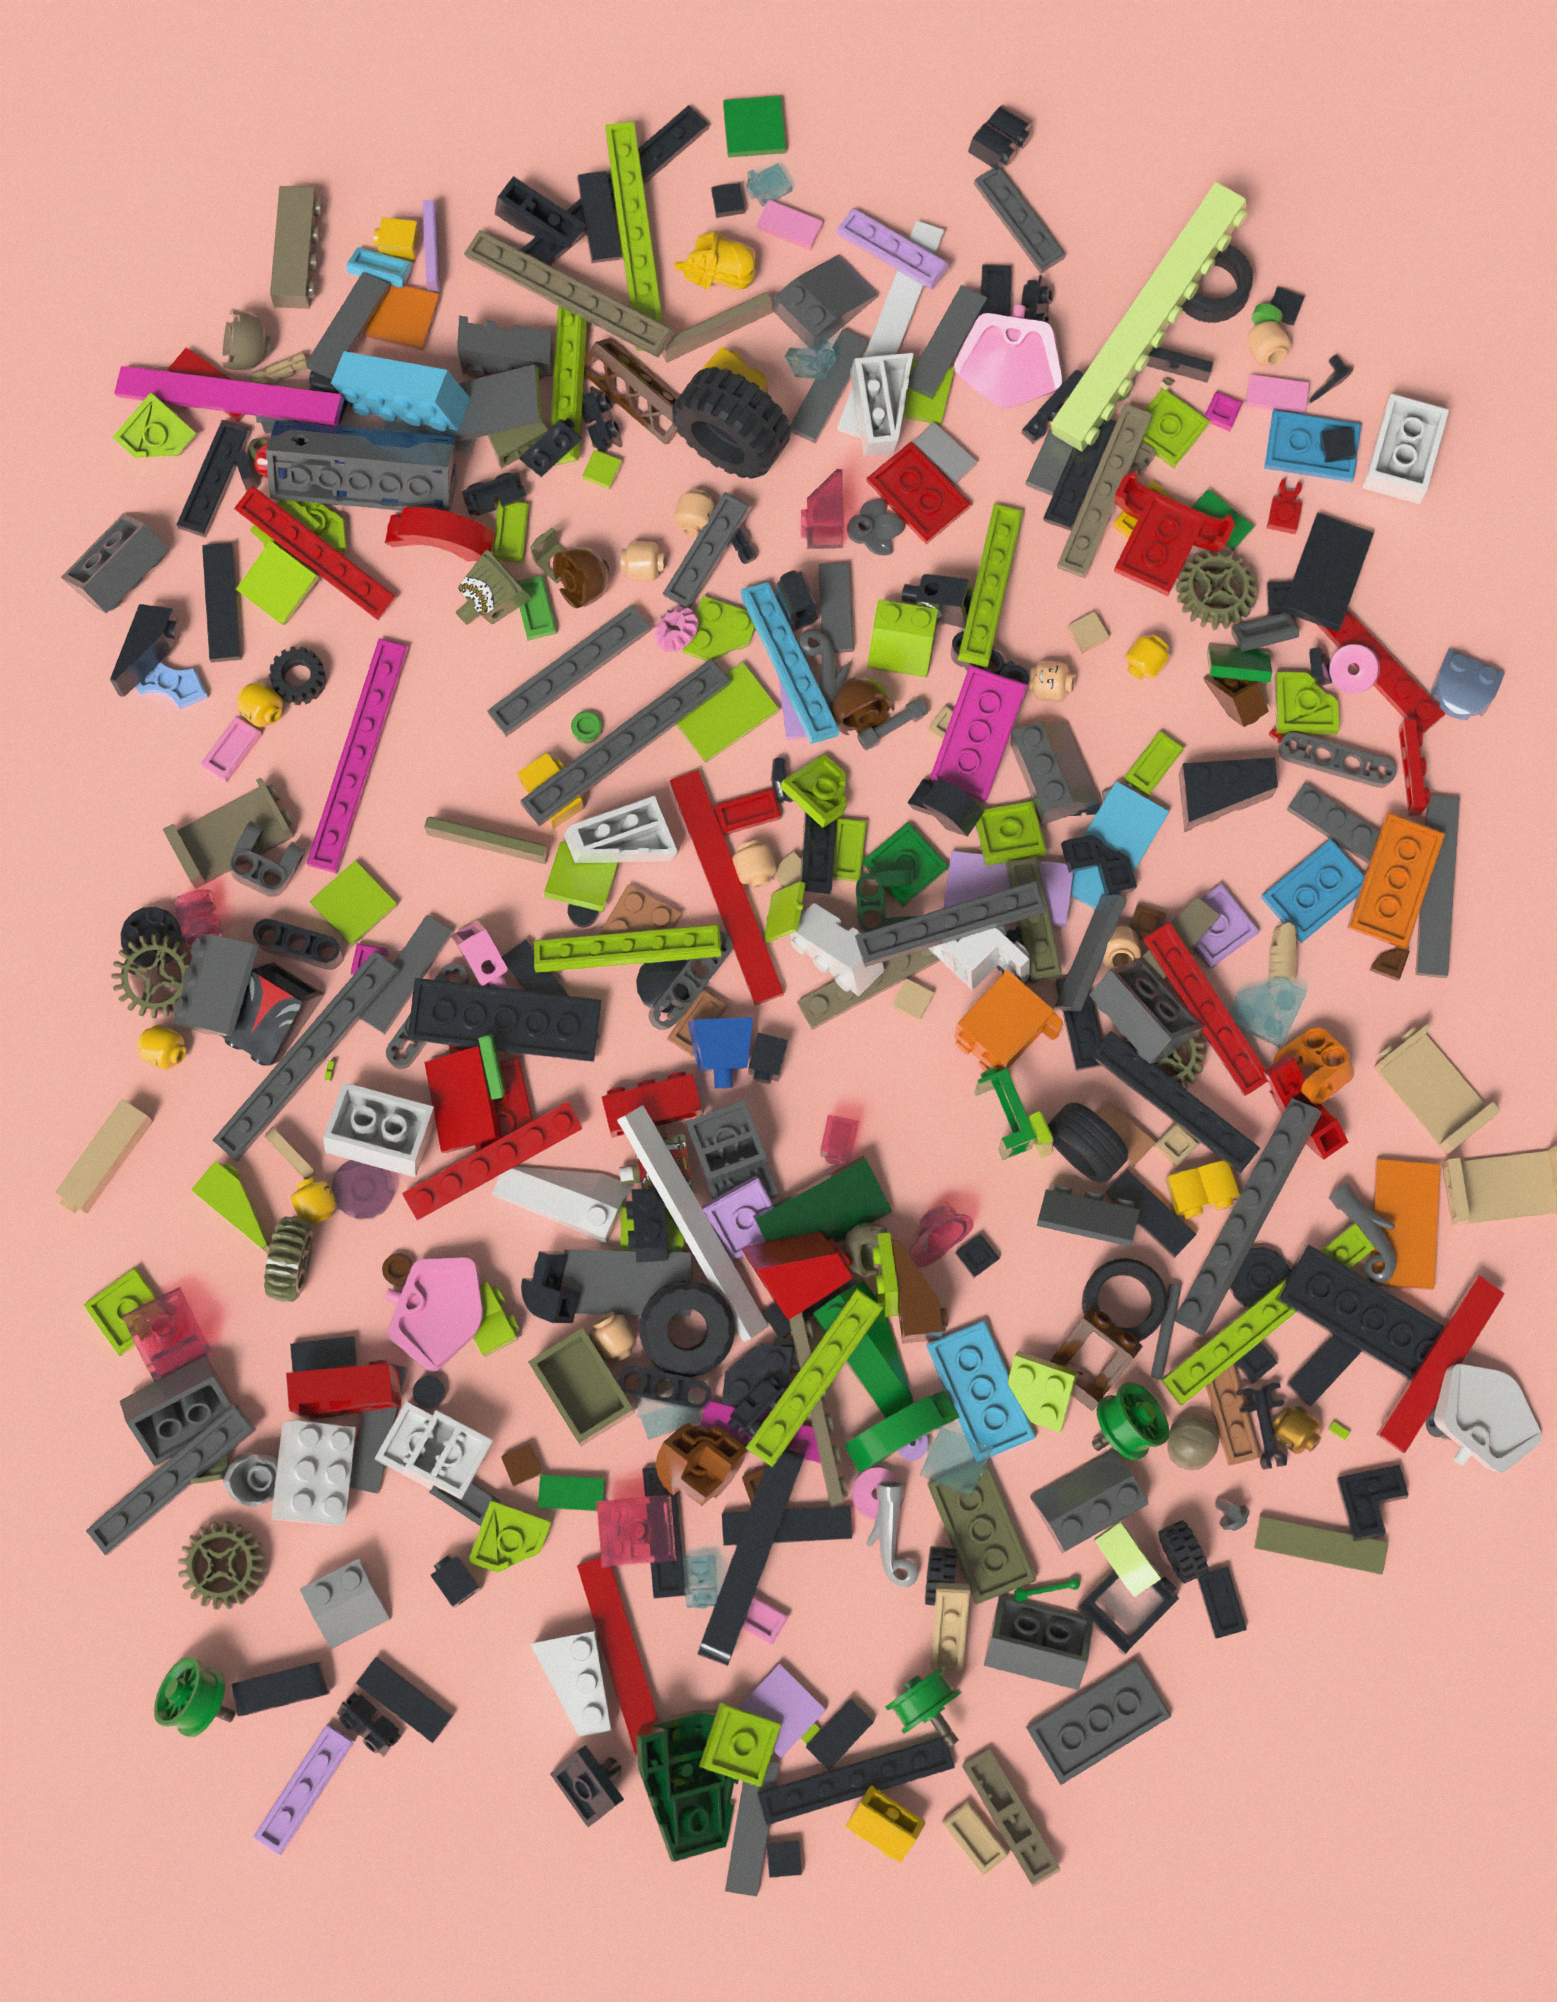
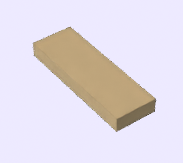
[930,1582,970,1672]

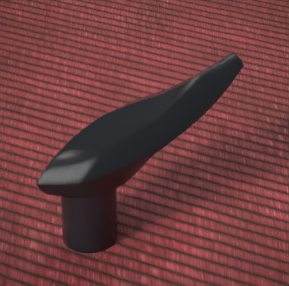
[1309,355,1354,403]

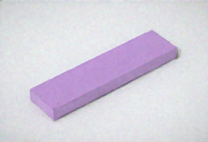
[836,208,949,290]
[253,1723,355,1855]

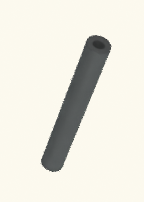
[1150,1284,1182,1379]

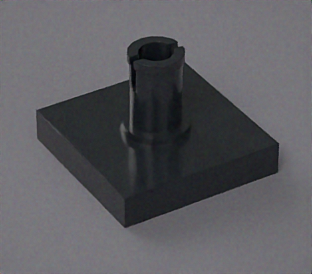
[550,1745,625,1828]

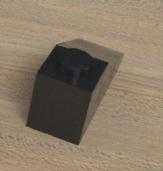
[494,176,587,249]
[110,604,182,697]

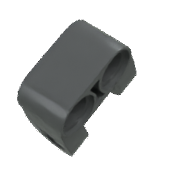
[230,821,306,897]

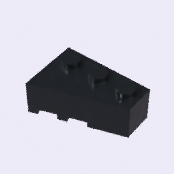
[1178,757,1278,833]

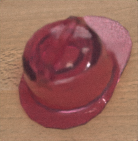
[908,1202,974,1268]

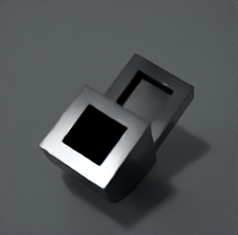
[907,778,984,837]
[521,1251,580,1323]

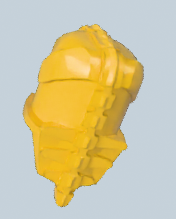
[674,231,757,290]

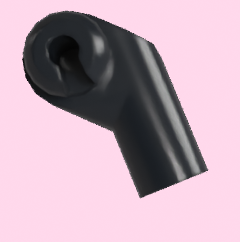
[770,757,793,803]

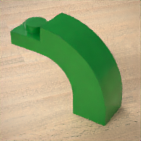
[844,1390,960,1473]

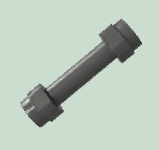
[857,698,928,751]

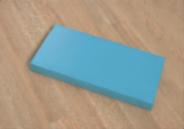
[1071,781,1169,910]
[926,1320,1036,1463]

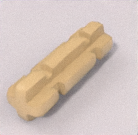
[250,352,307,385]

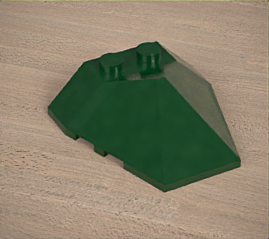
[636,1709,743,1862]

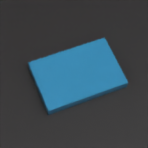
[1263,410,1362,483]
[1261,839,1364,944]

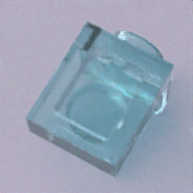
[745,163,793,207]
[784,337,837,379]

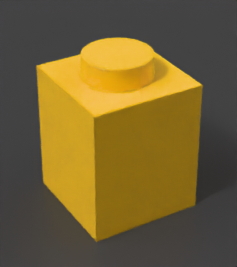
[373,217,420,261]

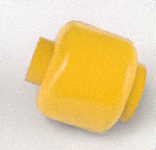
[1125,634,1170,680]
[237,682,283,727]
[137,1025,186,1070]
[290,1177,337,1225]

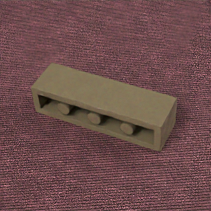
[270,186,323,309]

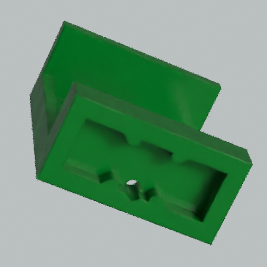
[974,1067,1036,1161]

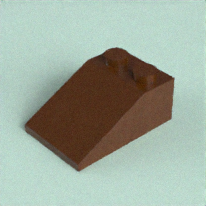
[892,1240,948,1344]

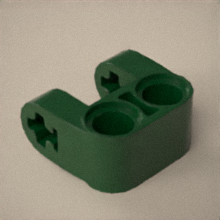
[856,870,917,932]

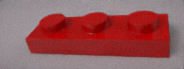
[1398,718,1430,816]

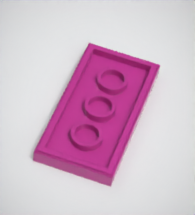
[929,665,1028,802]

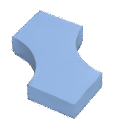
[136,662,208,710]

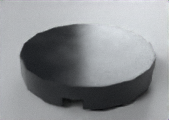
[1229,1247,1291,1308]

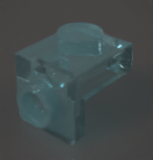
[683,1555,718,1609]

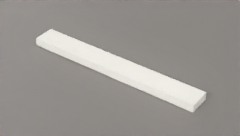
[837,220,944,439]
[618,1105,768,1342]

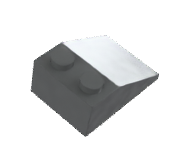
[774,254,879,352]

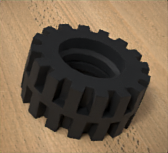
[269,646,326,705]
[1158,1520,1209,1583]
[925,1546,957,1606]

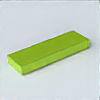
[1029,1111,1053,1159]

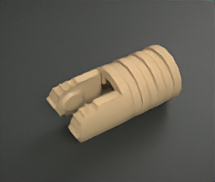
[1268,922,1297,982]

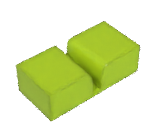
[324,1060,335,1082]
[1328,1421,1350,1441]
[801,1723,821,1744]

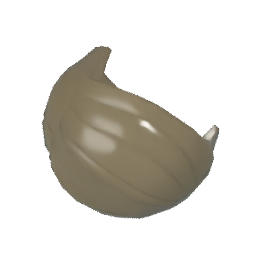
[843,1223,888,1276]
[1167,1414,1219,1471]

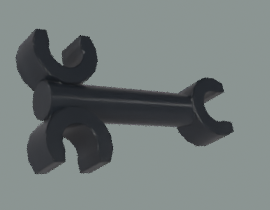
[1236,1383,1287,1470]

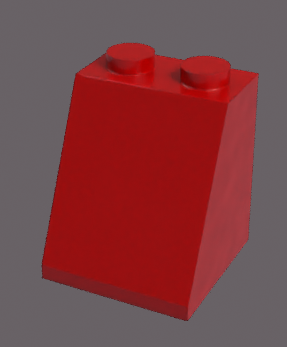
[741,1232,853,1321]

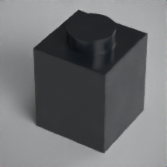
[748,1032,788,1084]
[430,1555,481,1608]

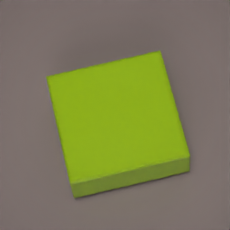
[582,450,622,490]

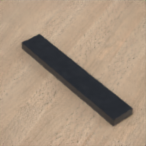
[1090,1031,1261,1174]
[757,1737,955,1825]

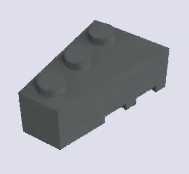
[457,315,553,379]

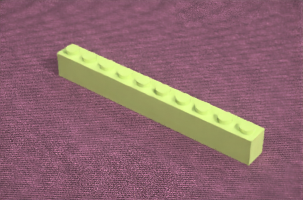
[1051,182,1248,452]

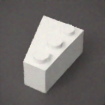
[850,353,914,457]
[564,796,678,863]
[790,903,884,997]
[530,1631,613,1737]

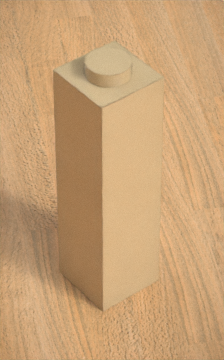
[55,1099,153,1214]

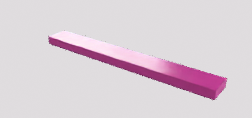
[114,366,344,426]
[306,638,409,874]

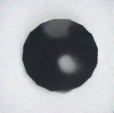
[120,906,183,968]
[636,960,697,1013]

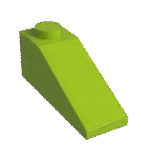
[191,1161,270,1253]

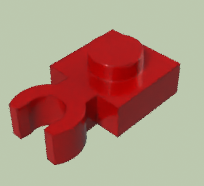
[1266,478,1303,535]

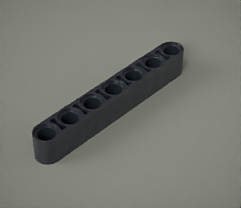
[697,1446,806,1666]

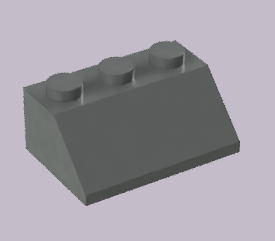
[60,513,168,614]
[1010,721,1100,825]
[173,934,259,1036]
[1089,959,1204,1064]
[1037,1185,1140,1247]
[119,1355,233,1466]
[1029,1450,1149,1554]
[983,1595,1093,1690]

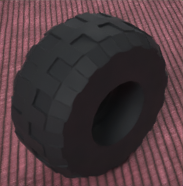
[639,1281,735,1377]

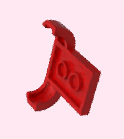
[1113,472,1235,596]

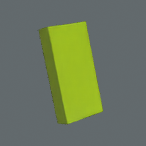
[493,501,529,563]
[1123,731,1185,797]
[833,818,867,882]

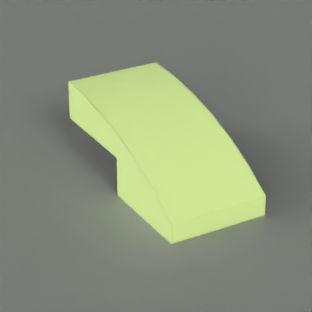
[1095,1520,1161,1597]

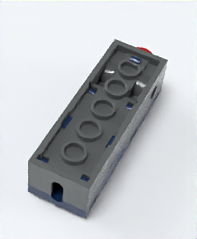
[255,421,457,512]

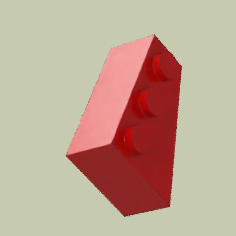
[286,1360,402,1421]

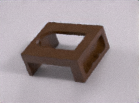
[1050,1306,1143,1411]

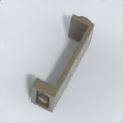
[162,777,294,889]

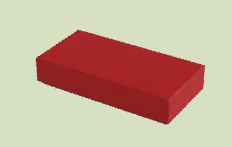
[714,788,781,836]

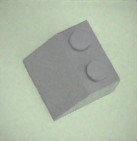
[299,1559,391,1649]

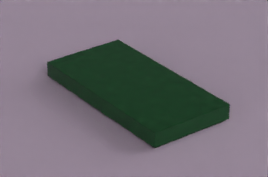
[753,1156,893,1242]

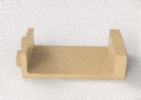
[1374,1024,1501,1155]
[1442,1146,1557,1226]

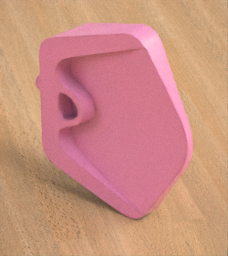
[954,305,1063,408]
[385,1257,483,1371]

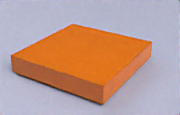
[366,285,440,351]

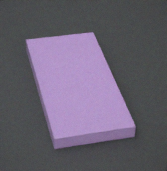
[943,851,1074,927]

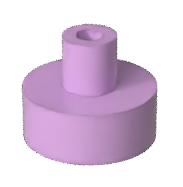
[898,1436,928,1461]

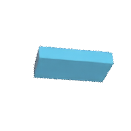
[346,247,413,288]

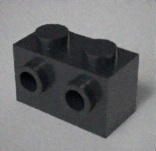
[626,1188,668,1263]

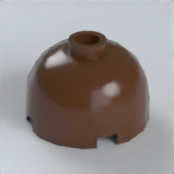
[553,546,609,609]
[832,678,895,735]

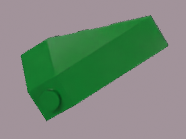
[813,1281,914,1418]

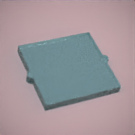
[633,1381,701,1440]
[919,1427,993,1497]

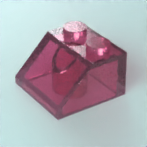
[800,469,844,549]
[122,1287,213,1382]
[596,1495,677,1568]

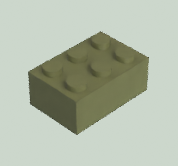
[528,1327,635,1447]

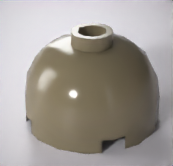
[222,308,271,370]

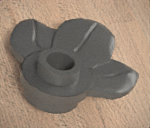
[847,499,905,556]

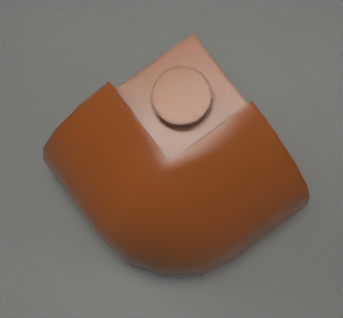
[656,1423,748,1506]

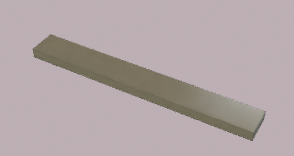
[464,229,675,358]

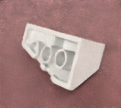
[492,1166,632,1244]

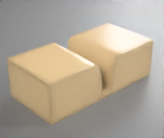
[1159,377,1175,390]

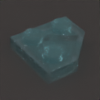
[1228,978,1308,1048]

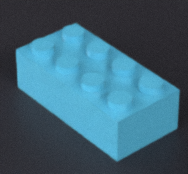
[331,351,470,431]

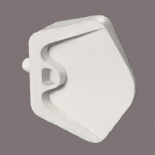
[1434,1364,1542,1473]

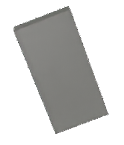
[913,422,977,485]

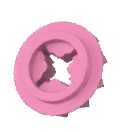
[653,606,698,652]

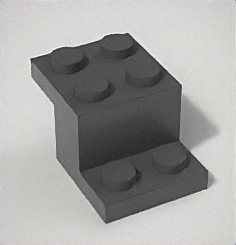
[685,1100,778,1200]

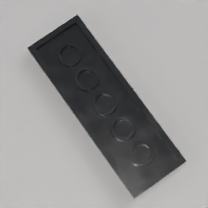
[407,978,602,1062]
[1275,1244,1444,1381]

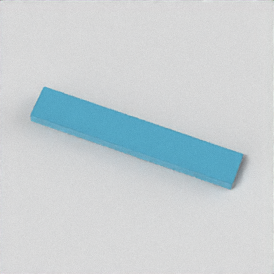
[740,581,840,744]

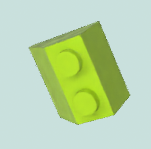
[867,599,938,678]

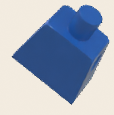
[688,1017,753,1089]

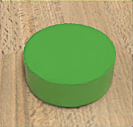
[1251,303,1283,325]
[571,711,602,744]

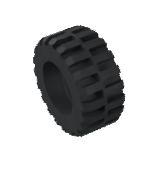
[672,367,791,479]

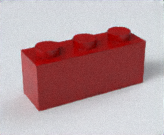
[601,1071,703,1138]

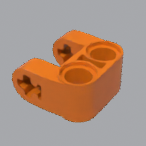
[1273,1027,1354,1105]

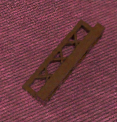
[584,338,678,445]

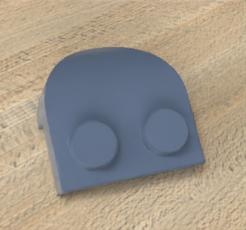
[1431,649,1505,720]

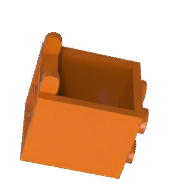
[954,969,1063,1071]

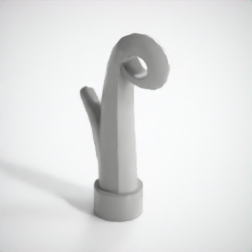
[866,1481,918,1588]

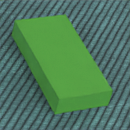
[518,575,557,641]
[478,1034,506,1100]

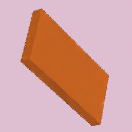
[1347,812,1445,949]
[1369,1159,1440,1291]

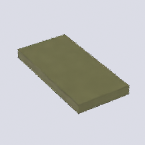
[927,1459,1036,1605]

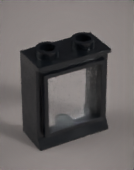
[1076,1561,1180,1655]

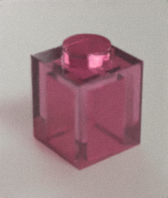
[820,1114,859,1166]

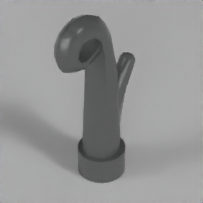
[799,629,849,717]
[1328,1183,1396,1283]

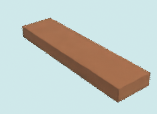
[1193,1337,1260,1467]

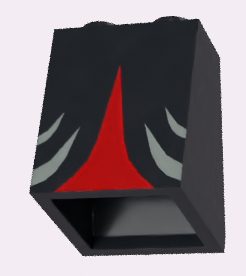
[219,962,324,1066]

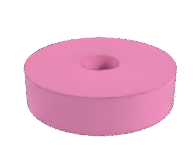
[1329,644,1380,693]
[852,1468,904,1520]

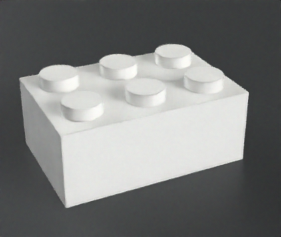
[1362,394,1449,504]
[323,1082,435,1178]
[271,1420,356,1526]

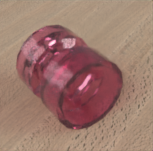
[173,889,223,945]

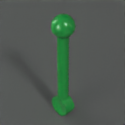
[1014,1577,1081,1601]

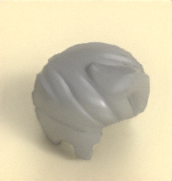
[223,1452,278,1506]

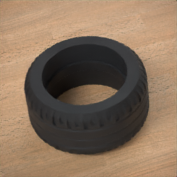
[1181,244,1253,323]
[1048,1102,1128,1183]
[1082,1258,1168,1342]

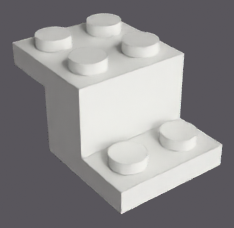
[928,926,1030,990]
[374,1402,493,1500]

